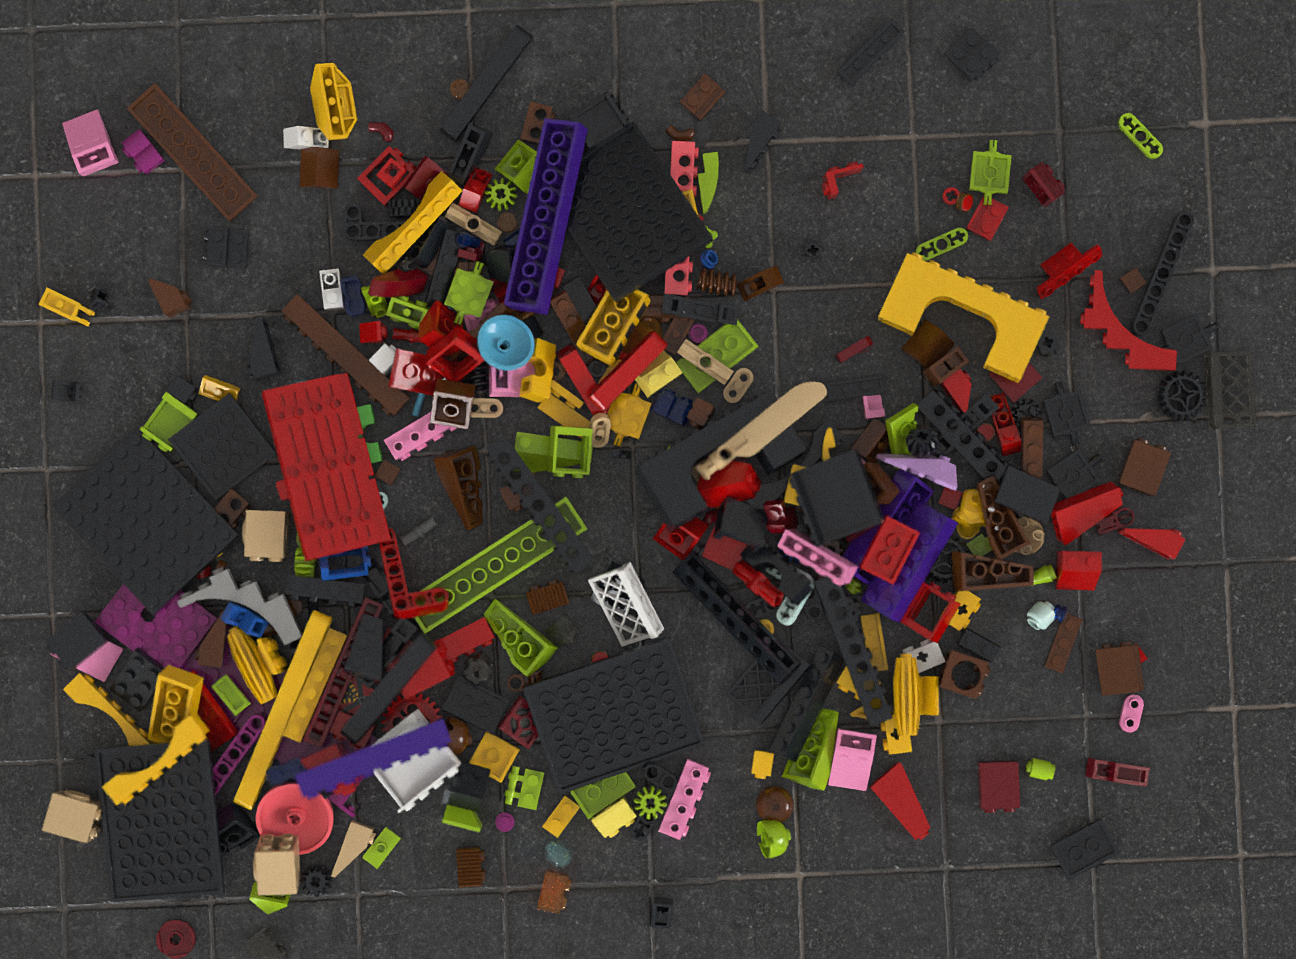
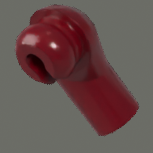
[703,510,718,525]

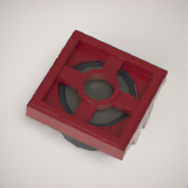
[497,696,539,749]

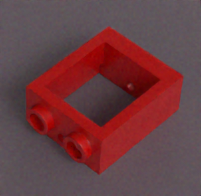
[357,146,416,207]
[426,326,484,382]
[900,582,961,643]

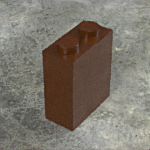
[1116,438,1171,497]
[1095,641,1145,696]

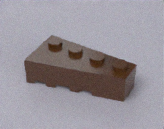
[952,551,1034,591]

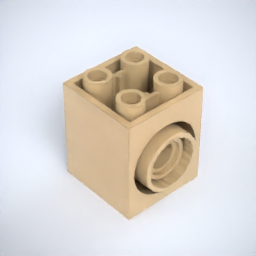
[242,510,290,562]
[42,790,102,843]
[253,833,301,895]

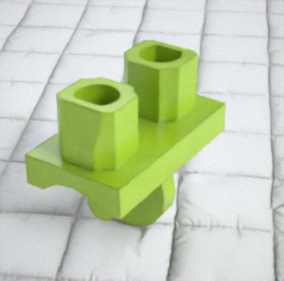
[361,285,388,318]

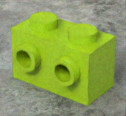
[386,296,430,329]

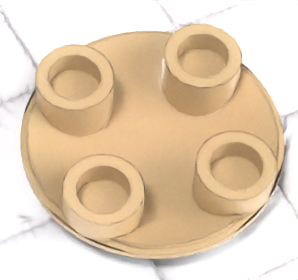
[1016,516,1045,555]

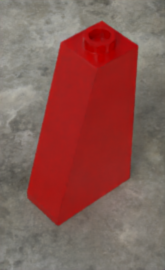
[555,343,611,416]
[1051,481,1123,546]
[869,761,930,840]

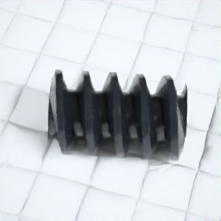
[463,356,489,395]

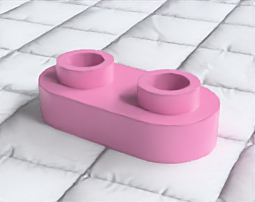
[1119,694,1144,733]

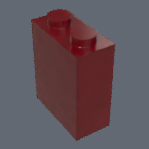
[978,760,1020,813]

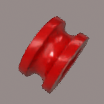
[942,187,960,205]

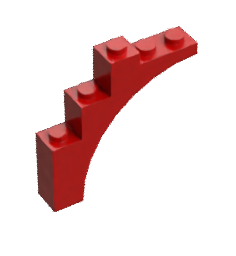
[1080,270,1177,371]

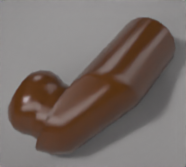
[665,125,695,142]

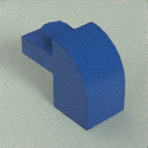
[220,602,269,638]

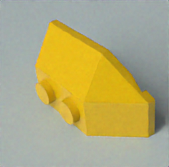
[310,63,357,140]

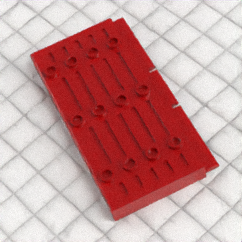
[262,373,391,562]

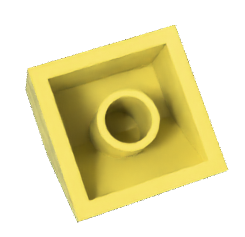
[635,351,682,398]
[591,796,637,838]

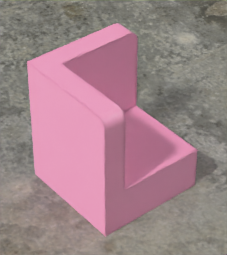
[862,394,885,420]

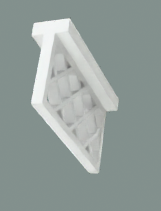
[588,562,664,646]

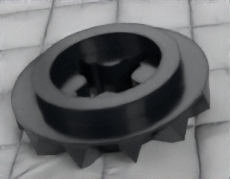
[1011,399,1042,429]

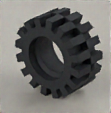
[388,199,421,219]

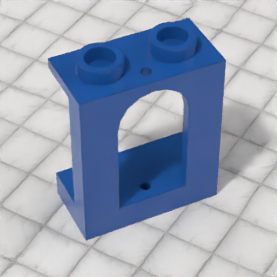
[319,546,371,581]

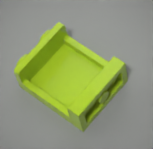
[140,392,200,453]

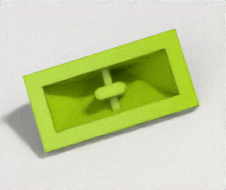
[249,882,291,915]

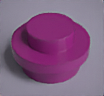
[688,324,708,343]
[495,812,515,832]

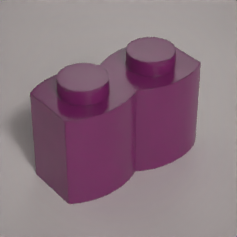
[121,129,165,174]

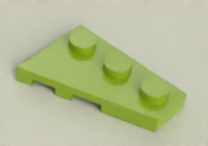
[885,403,918,470]
[570,772,636,819]

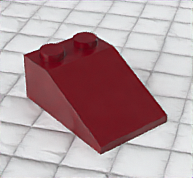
[1022,162,1065,208]

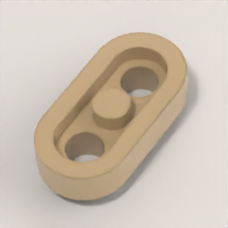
[723,368,753,403]
[471,398,503,418]
[590,413,611,448]

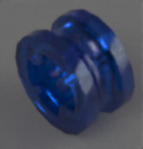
[1054,604,1067,623]

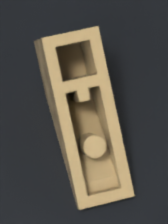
[331,820,376,878]

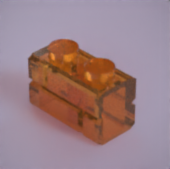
[537,869,572,914]

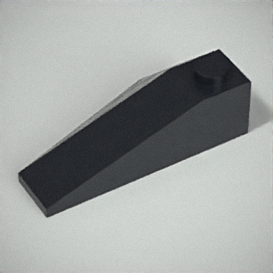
[217,803,261,856]

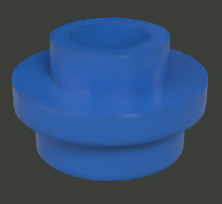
[700,250,718,269]

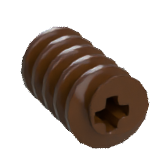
[696,267,737,298]

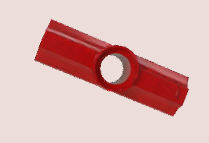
[732,560,784,607]

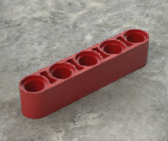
[587,330,668,411]

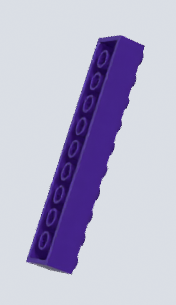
[504,118,588,315]

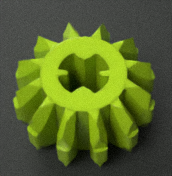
[485,178,517,211]
[294,547,317,577]
[634,786,667,819]

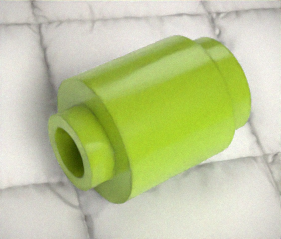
[1025,758,1055,781]

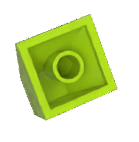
[494,140,537,194]
[442,805,483,832]

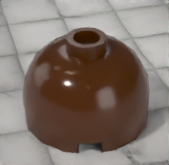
[444,717,472,756]
[756,785,794,823]

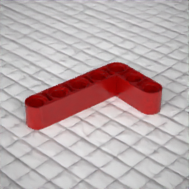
[379,527,449,619]

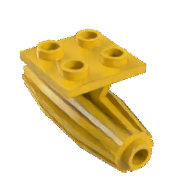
[227,626,287,705]
[893,654,939,736]

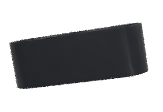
[407,215,451,268]

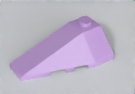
[876,454,957,491]

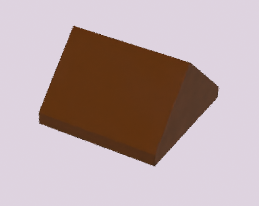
[299,147,339,189]
[901,320,955,369]

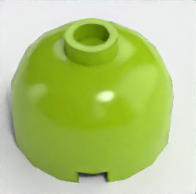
[757,820,791,859]

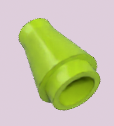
[1033,564,1057,585]

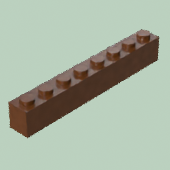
[281,294,411,416]

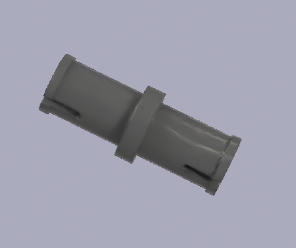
[400,515,438,547]

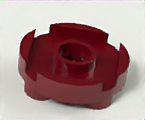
[156,919,196,959]

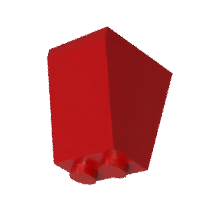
[697,456,761,508]
[1055,551,1102,590]
[388,640,455,700]
[301,742,360,796]

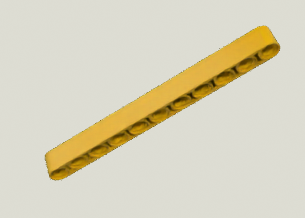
[233,610,332,810]

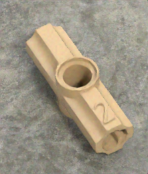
[445,203,503,246]
[677,339,734,385]

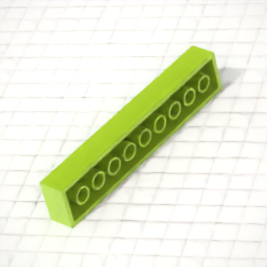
[414,497,587,634]

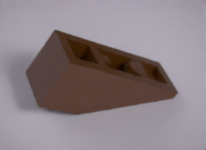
[195,608,227,668]

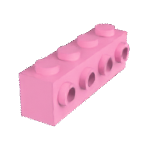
[384,411,458,461]
[778,529,858,585]
[659,758,711,840]

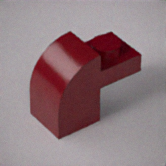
[763,500,799,534]

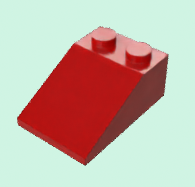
[1117,528,1186,559]

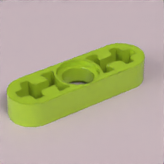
[1118,113,1163,159]
[915,228,968,261]

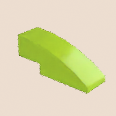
[697,152,719,214]

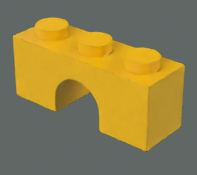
[519,338,556,403]

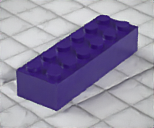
[841,468,934,586]
[861,501,958,623]

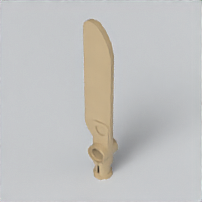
[696,382,827,480]

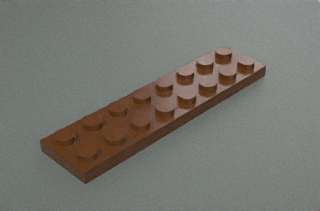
[127,83,258,222]

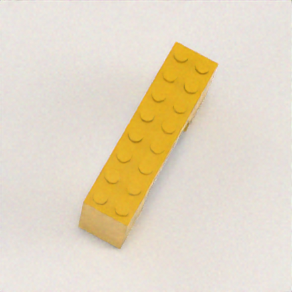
[878,252,1049,383]

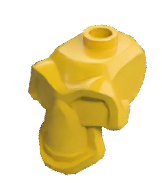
[952,489,986,540]

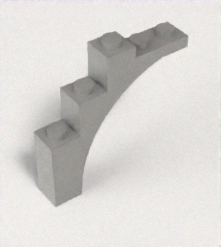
[177,567,303,645]

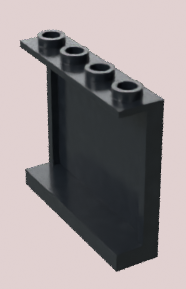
[789,448,885,547]

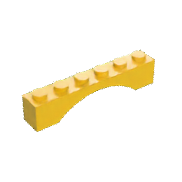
[363,171,462,274]
[282,628,347,743]
[63,672,156,745]
[103,712,210,805]

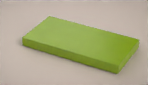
[676,319,759,394]

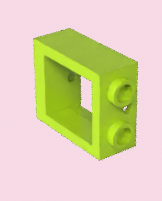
[547,426,593,478]

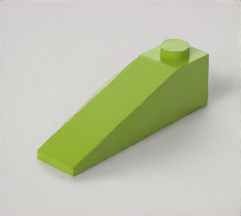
[513,432,593,473]
[484,599,558,677]
[782,708,839,791]

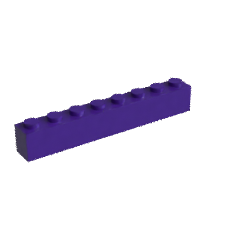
[295,719,451,799]

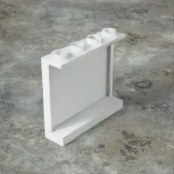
[372,709,461,813]

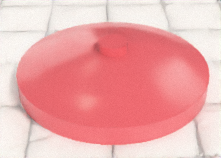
[256,781,334,855]

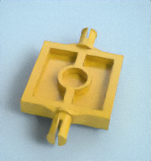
[607,383,652,447]

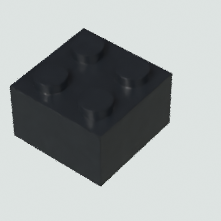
[442,761,491,813]

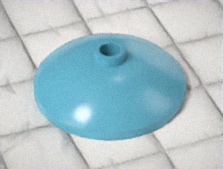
[477,315,535,371]

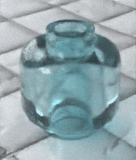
[544,840,573,869]

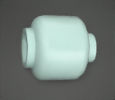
[1027,601,1056,630]

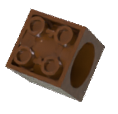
[938,649,990,699]

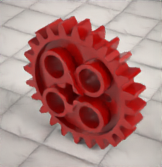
[381,694,443,733]

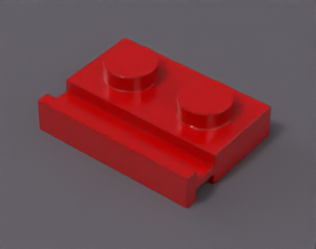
[966,195,1009,241]

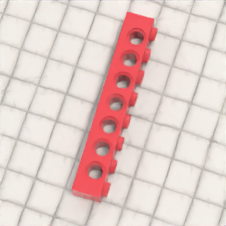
[665,141,699,297]

